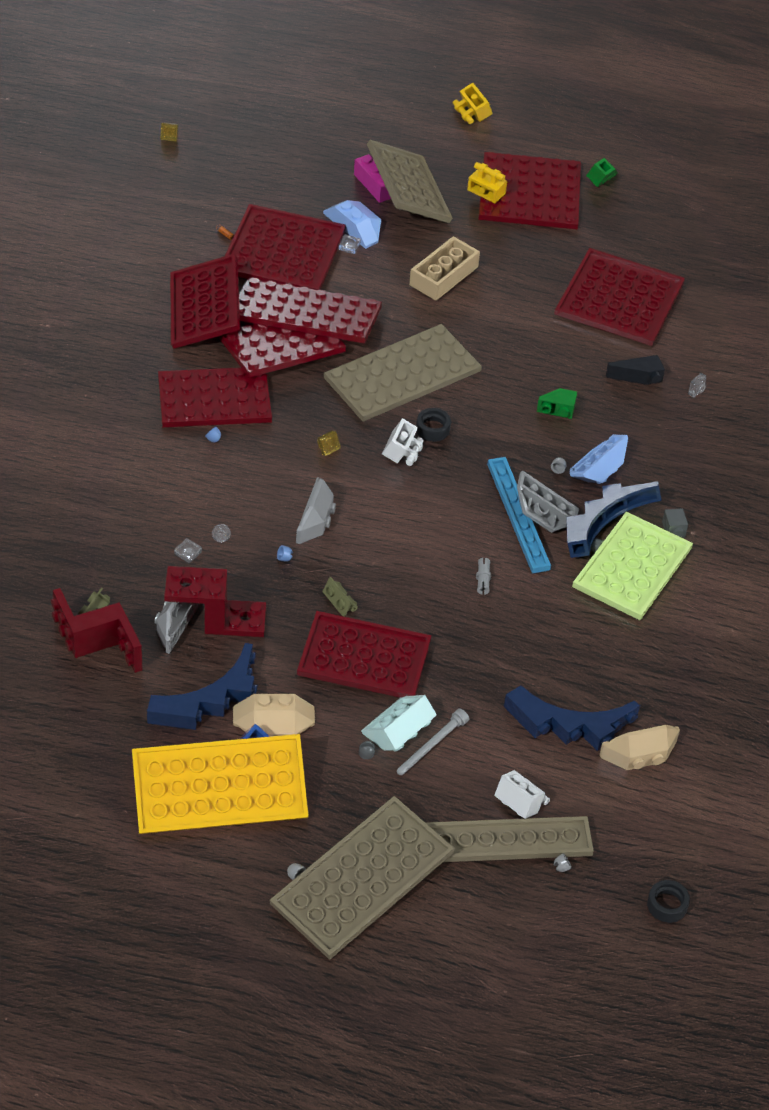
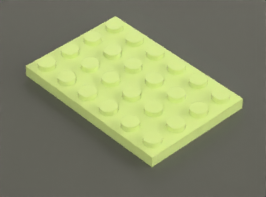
[572,512,693,620]

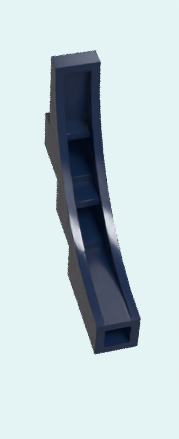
[567,481,662,558]
[147,643,258,730]
[504,686,640,751]

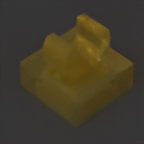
[160,122,178,141]
[317,431,341,456]

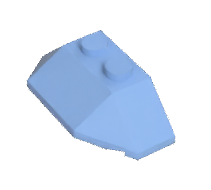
[323,200,381,249]
[570,434,628,484]

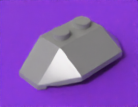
[517,471,579,533]
[296,477,336,544]
[155,583,200,654]

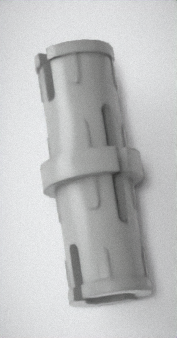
[476,558,491,595]

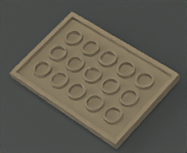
[367,139,453,223]

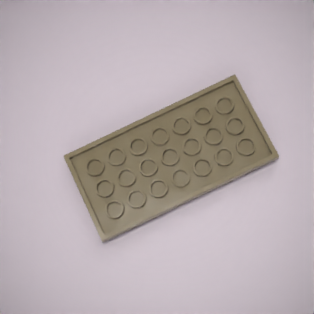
[324,324,482,422]
[270,796,454,960]

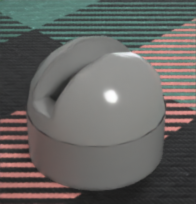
[551,457,567,474]
[554,853,572,872]
[287,863,306,880]

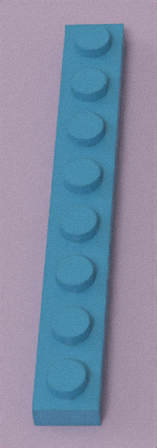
[487,457,551,573]

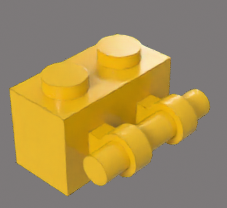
[453,83,493,124]
[467,162,507,203]

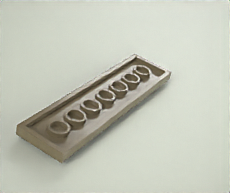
[426,816,594,862]

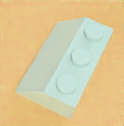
[361,695,436,751]

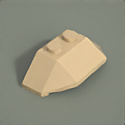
[233,694,315,737]
[600,725,680,770]

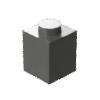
[662,508,688,538]

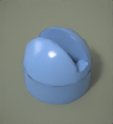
[205,427,221,442]
[277,545,293,561]

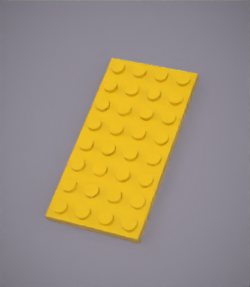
[132,734,308,834]

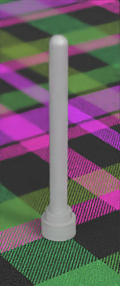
[397,708,469,775]

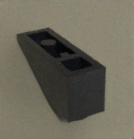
[606,355,665,384]

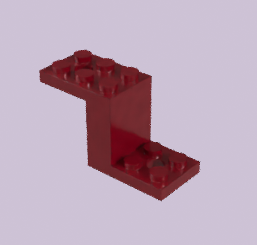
[164,566,266,637]
[51,588,142,673]

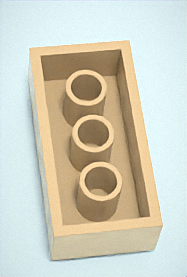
[409,236,480,301]

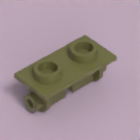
[323,577,358,617]
[78,587,110,615]

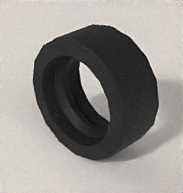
[416,408,451,442]
[647,880,690,923]

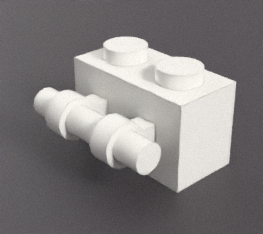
[382,418,423,466]
[494,770,550,819]

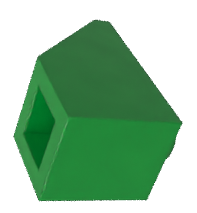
[586,158,618,187]
[537,388,577,419]

